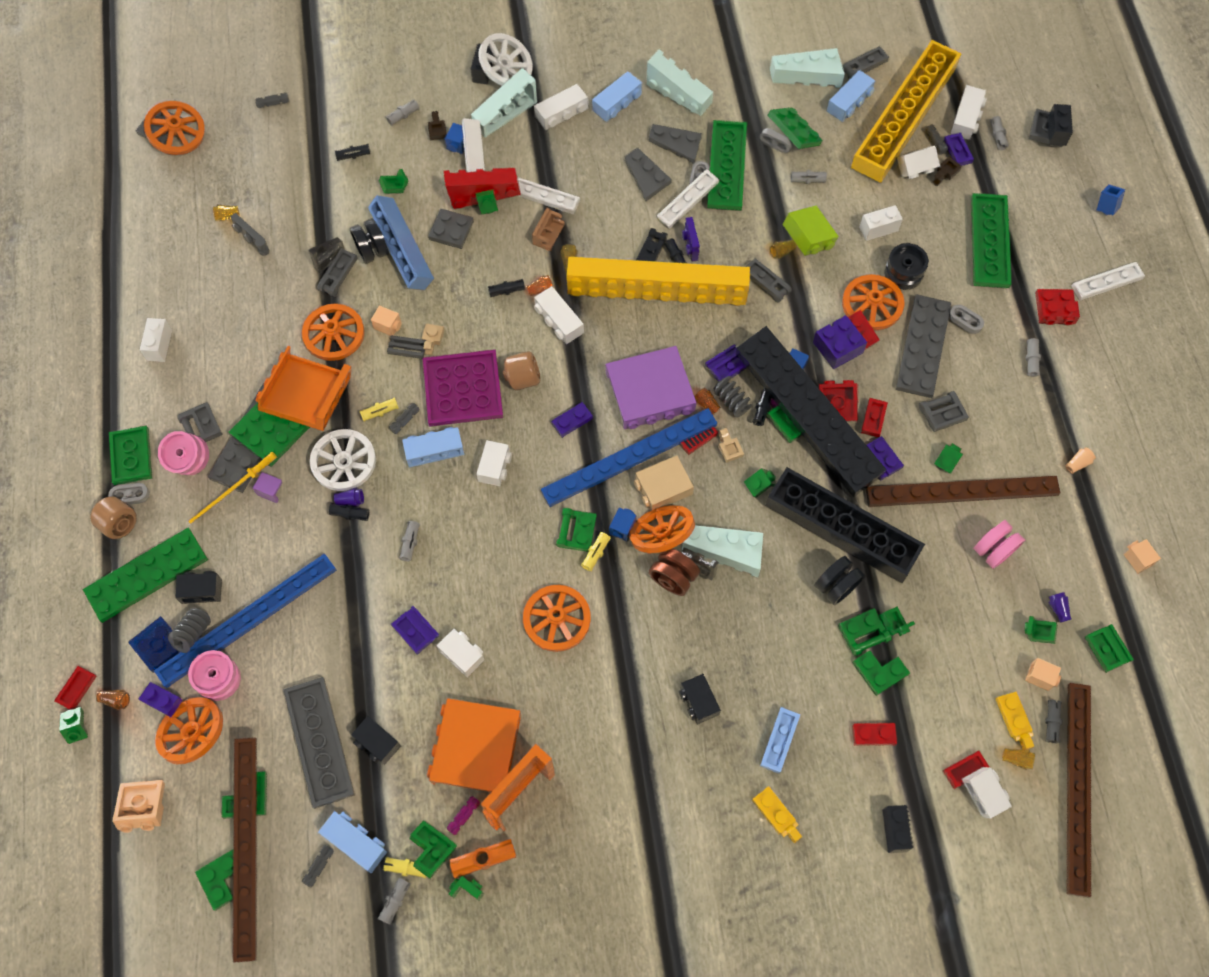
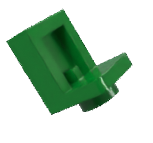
[379,169,408,194]
[476,190,498,214]
[934,443,963,474]
[744,468,776,498]
[879,606,915,636]
[1025,616,1058,644]
[59,707,88,744]
[449,876,484,901]

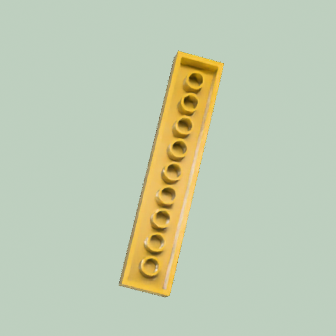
[851,40,962,183]
[567,257,750,306]

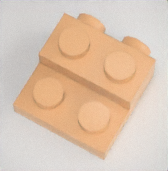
[112,780,165,833]

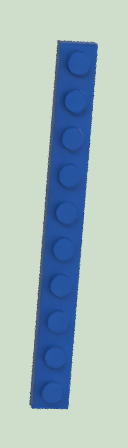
[541,408,717,507]
[154,553,337,688]

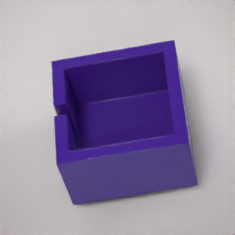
[813,315,867,370]

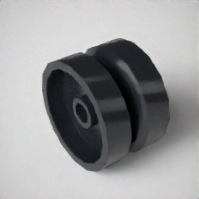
[349,218,389,264]
[884,243,929,290]
[814,555,865,606]

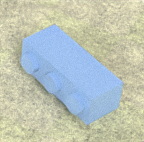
[826,70,875,122]
[592,71,642,122]
[402,427,464,468]
[318,811,387,873]

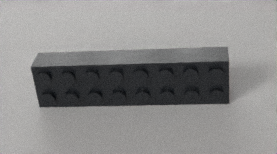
[765,467,925,583]

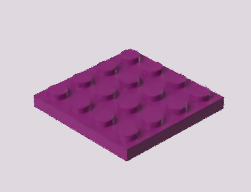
[423,349,504,427]

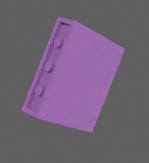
[606,346,696,429]

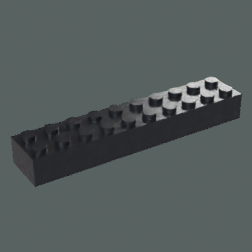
[736,326,887,497]

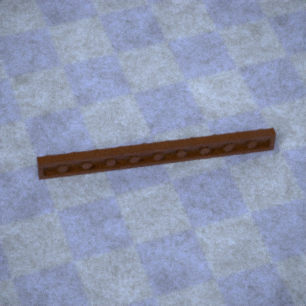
[866,476,1061,507]
[1067,683,1091,898]
[233,737,257,963]

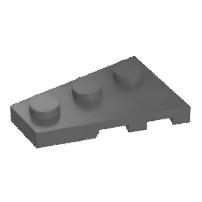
[649,124,702,164]
[625,147,672,202]

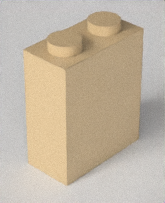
[634,456,694,510]

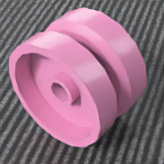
[158,431,209,475]
[973,520,1026,569]
[188,650,241,701]

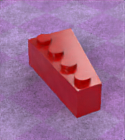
[443,168,521,209]

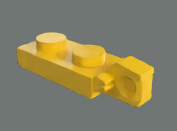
[996,691,1034,751]
[752,786,802,843]

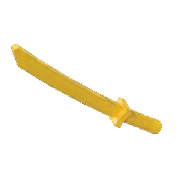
[188,452,277,524]

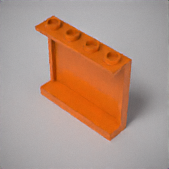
[256,346,351,431]
[427,698,521,792]
[481,744,555,832]

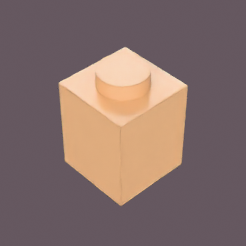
[371,306,402,336]
[1123,539,1161,574]
[1025,658,1061,691]

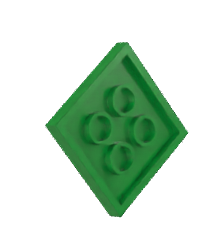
[228,403,310,467]

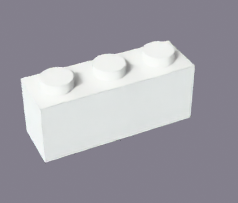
[534,84,588,130]
[950,85,987,140]
[534,286,584,344]

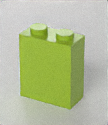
[783,205,839,256]

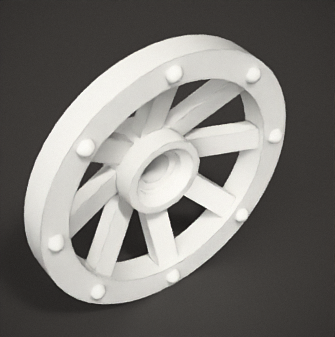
[479,33,532,86]
[310,429,376,491]

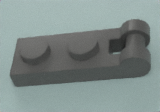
[842,46,889,79]
[230,213,270,256]
[317,248,358,297]
[746,258,792,303]

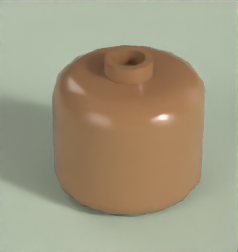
[503,351,540,391]
[90,497,137,539]

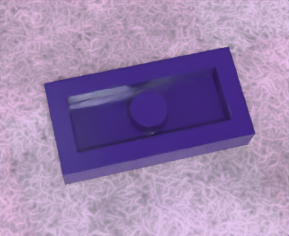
[944,132,974,166]
[551,402,593,438]
[138,682,183,717]

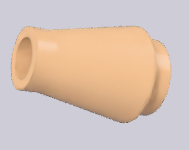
[1065,447,1096,474]

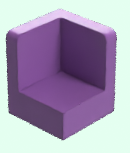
[253,472,282,503]

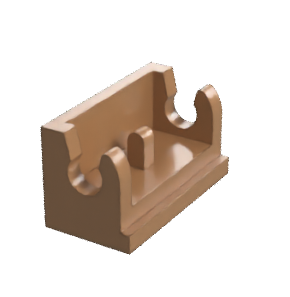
[532,208,565,251]

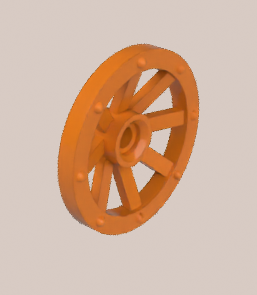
[144,101,205,155]
[842,274,904,330]
[302,304,365,361]
[629,505,695,553]
[523,585,591,652]
[155,697,223,764]

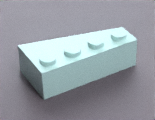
[770,48,844,88]
[646,49,713,116]
[471,68,537,137]
[682,525,763,577]

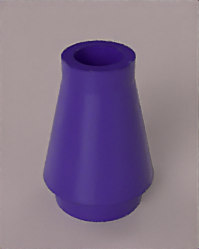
[334,487,364,506]
[1048,592,1072,623]

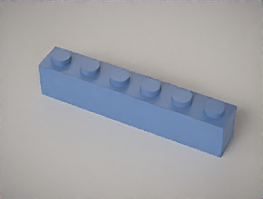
[368,195,434,290]

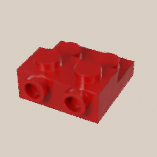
[1035,289,1080,325]
[819,380,859,422]

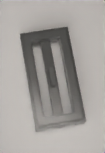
[387,335,426,359]

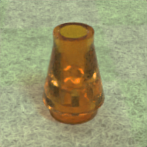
[526,275,554,296]
[694,387,721,415]
[96,690,130,710]

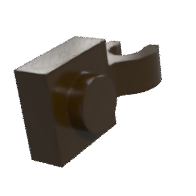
[428,111,447,140]
[932,157,962,186]

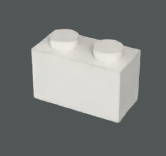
[897,146,940,179]
[860,205,903,241]
[140,318,172,362]
[477,440,512,486]
[437,629,484,677]
[962,767,1012,819]

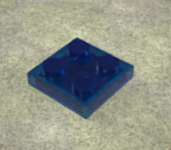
[128,616,179,673]

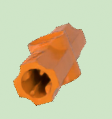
[449,839,517,879]

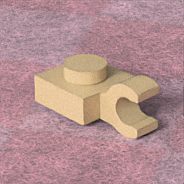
[422,324,444,355]
[718,428,744,463]

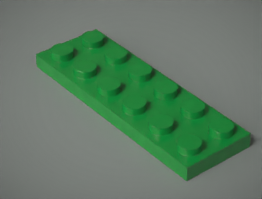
[707,120,747,211]
[971,193,1011,288]
[82,527,208,623]

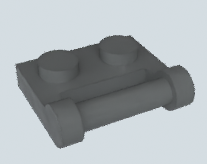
[919,391,969,432]
[177,402,223,442]

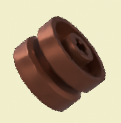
[649,548,700,596]

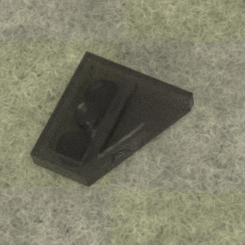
[308,237,345,273]
[681,547,719,581]

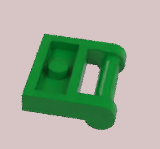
[556,508,597,552]
[838,608,892,656]

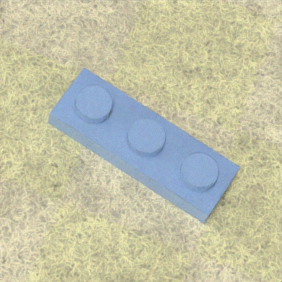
[760,707,800,774]

